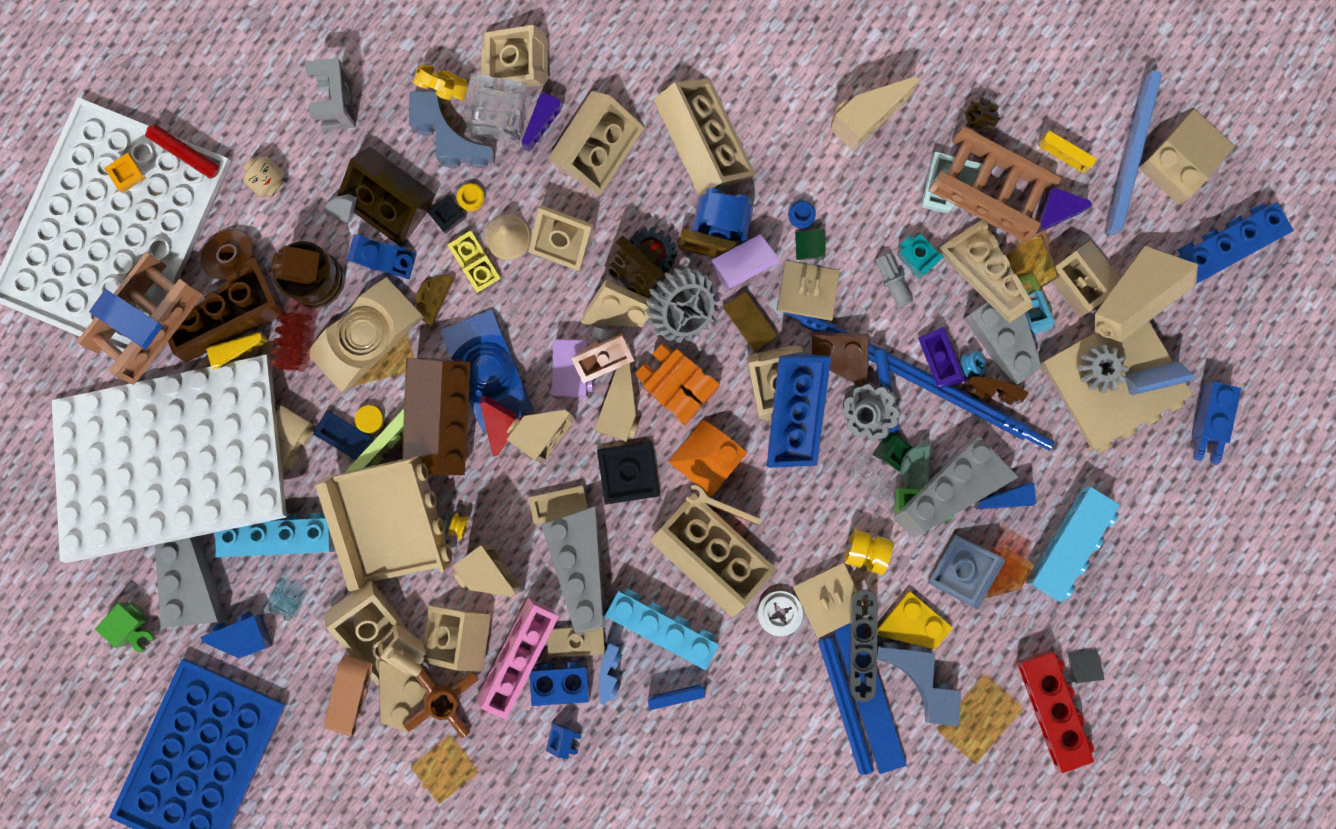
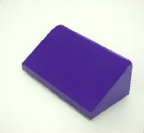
[918,327,967,389]

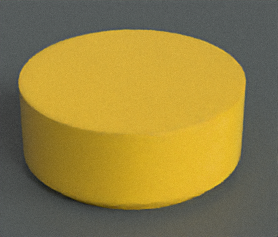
[457,183,485,212]
[355,405,384,434]

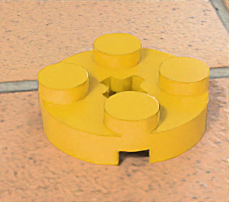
[413,64,471,100]

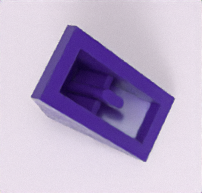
[1036,188,1093,234]

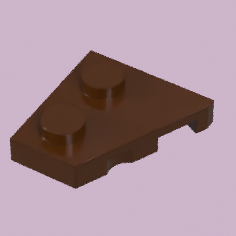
[812,332,869,386]

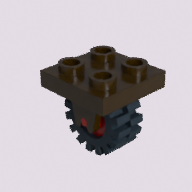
[605,227,677,299]

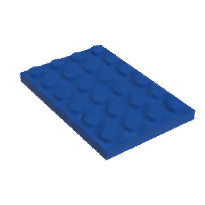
[109,658,287,829]

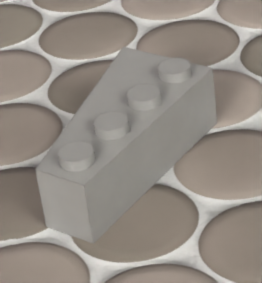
[155,536,227,628]

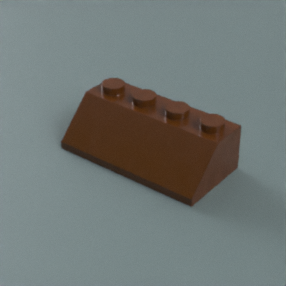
[402,357,470,475]

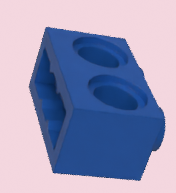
[530,661,590,706]

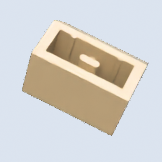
[1046,240,1121,317]

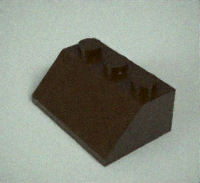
[337,147,436,247]

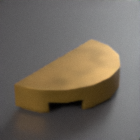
[415,274,455,327]

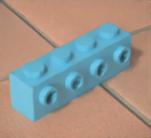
[1026,487,1120,602]
[215,513,335,557]
[605,588,719,670]

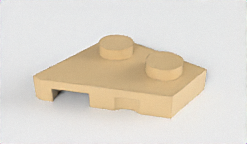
[581,280,650,327]
[378,658,426,733]

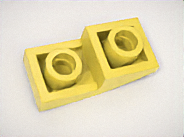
[447,230,501,293]

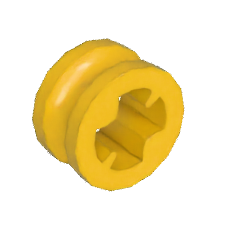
[448,512,470,540]

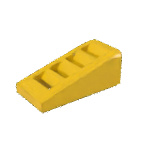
[206,332,268,370]

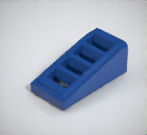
[974,482,1036,510]

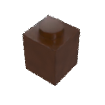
[272,246,320,284]

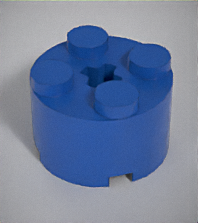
[692,188,753,245]

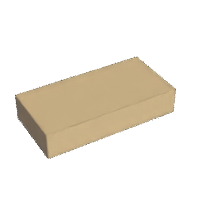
[528,485,588,525]

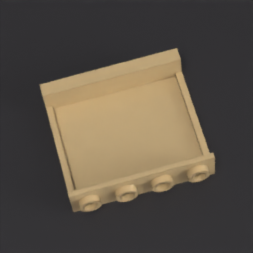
[1040,321,1192,453]
[315,456,453,591]

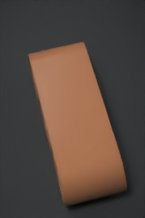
[324,655,373,737]

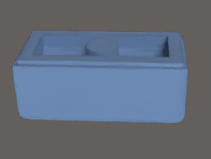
[1125,362,1194,395]

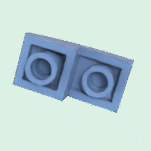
[599,642,622,705]

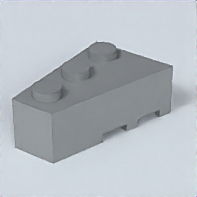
[964,302,1042,385]

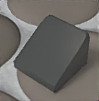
[1068,650,1105,683]

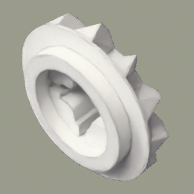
[757,591,803,636]

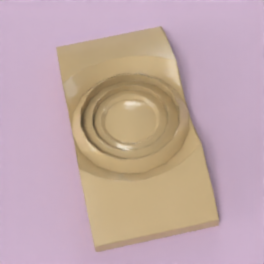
[307,277,424,393]

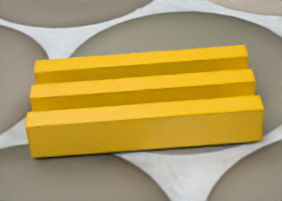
[1038,130,1097,173]

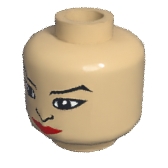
[243,157,285,198]

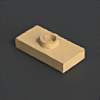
[547,627,605,658]

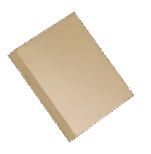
[528,205,595,271]

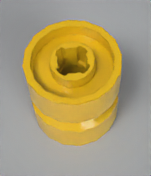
[844,529,894,575]

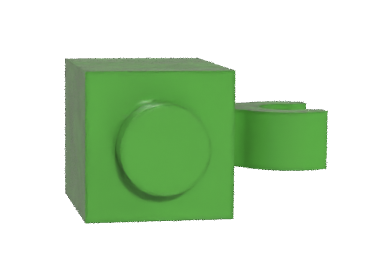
[95,602,157,653]

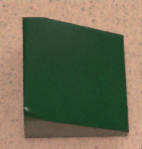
[795,229,826,260]
[873,433,913,472]

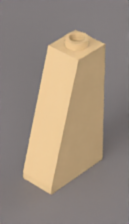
[1095,246,1198,342]

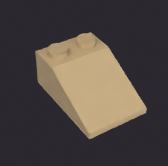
[830,76,920,152]
[1139,109,1235,205]
[324,580,409,686]

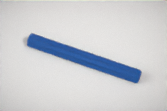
[818,637,874,775]

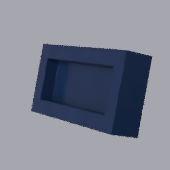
[313,410,375,460]

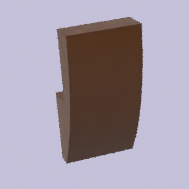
[964,377,1029,405]

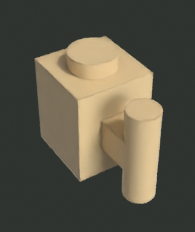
[378,623,426,677]

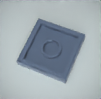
[928,534,1006,610]

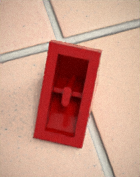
[480,395,519,456]

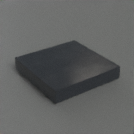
[597,441,660,505]

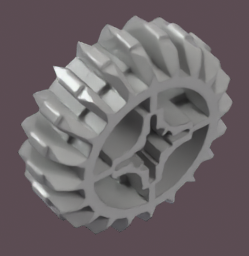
[645,267,720,343]

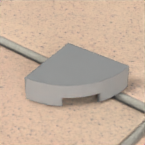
[323,194,357,223]

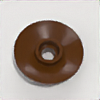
[200,230,254,279]

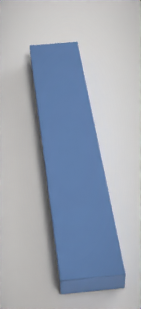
[1105,70,1162,236]

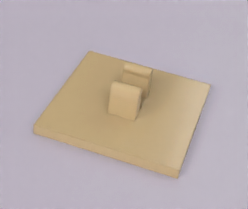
[777,261,840,321]
[793,563,866,638]

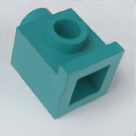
[897,233,944,280]

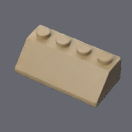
[654,78,756,197]
[650,493,777,618]

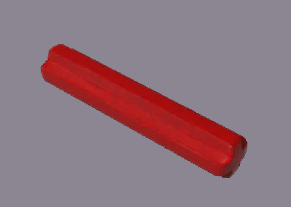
[145,124,220,179]

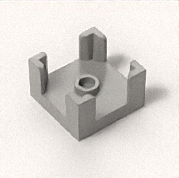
[305,58,355,131]

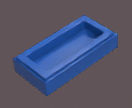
[648,684,706,710]

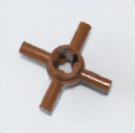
[402,665,479,738]

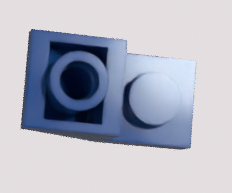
[346,234,417,280]

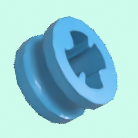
[961,350,986,378]

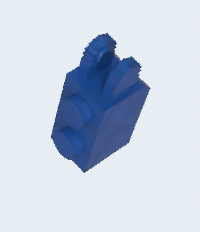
[1192,381,1242,465]

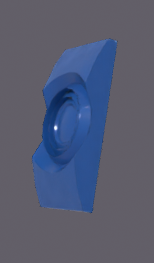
[441,309,534,432]

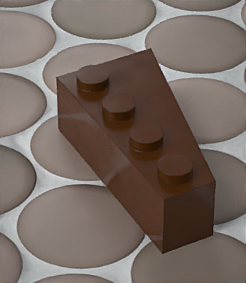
[168,257,286,363]

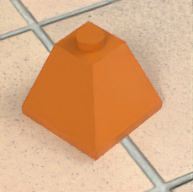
[668,419,748,497]

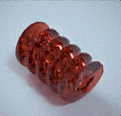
[270,313,313,372]

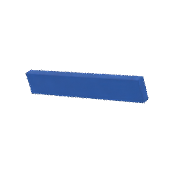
[834,623,907,774]

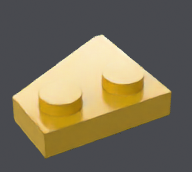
[877,591,953,650]

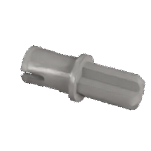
[876,253,913,309]

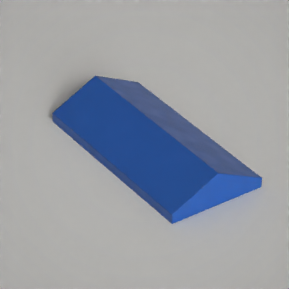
[766,353,831,468]

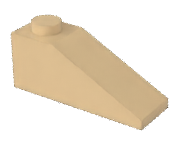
[594,363,639,443]

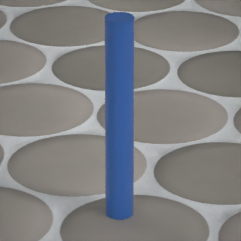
[874,348,900,432]

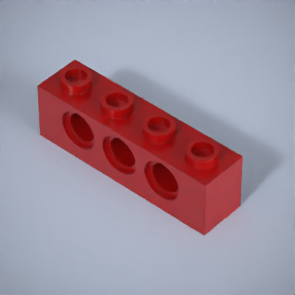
[1016,650,1095,774]

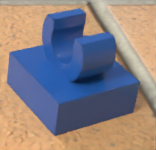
[546,723,582,759]

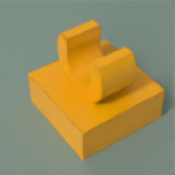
[104,153,146,193]

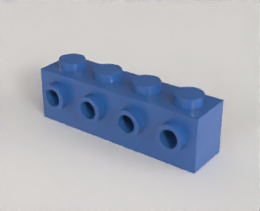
[1177,202,1294,284]

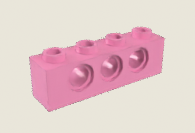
[476,598,559,720]

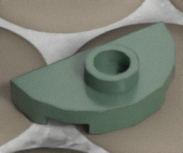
[900,442,931,489]

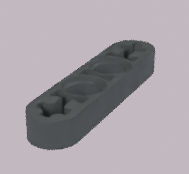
[849,589,878,702]

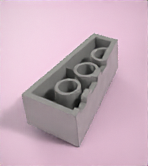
[894,436,1018,538]
[541,507,606,636]

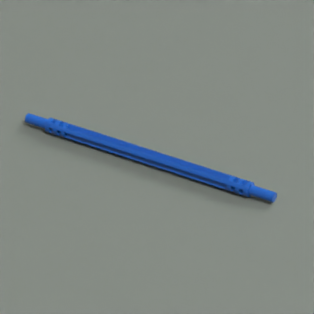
[776,307,1054,451]

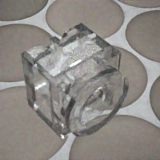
[463,73,532,149]

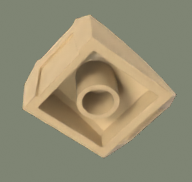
[481,25,549,88]
[746,346,804,421]

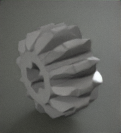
[1077,344,1129,393]

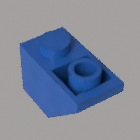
[201,612,273,658]

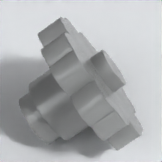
[842,383,901,441]

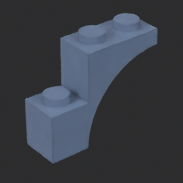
[409,91,494,168]
[877,642,961,726]

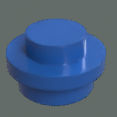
[788,201,816,229]

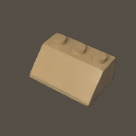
[548,91,645,196]
[507,410,576,464]
[453,544,524,597]

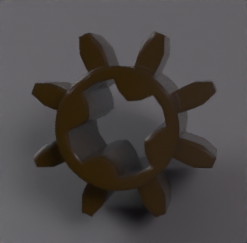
[965,98,1000,134]

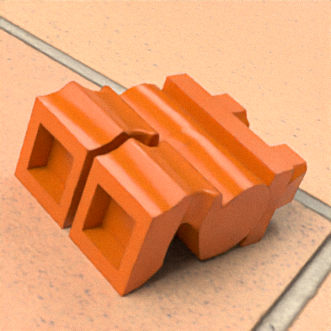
[635,344,720,427]

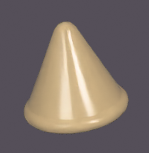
[485,214,531,260]

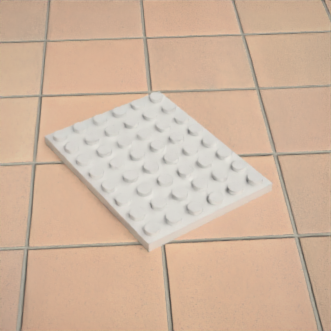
[0,97,231,352]
[52,355,287,563]

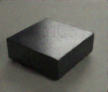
[427,195,466,234]

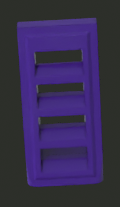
[521,93,563,151]

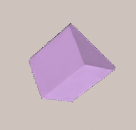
[712,234,780,291]

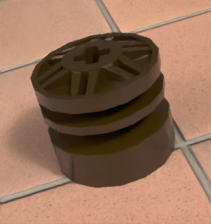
[272,241,345,309]

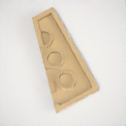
[939,220,1032,323]

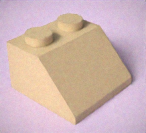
[423,606,491,671]

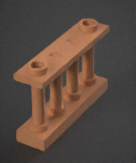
[928,126,1061,242]
[76,252,203,385]

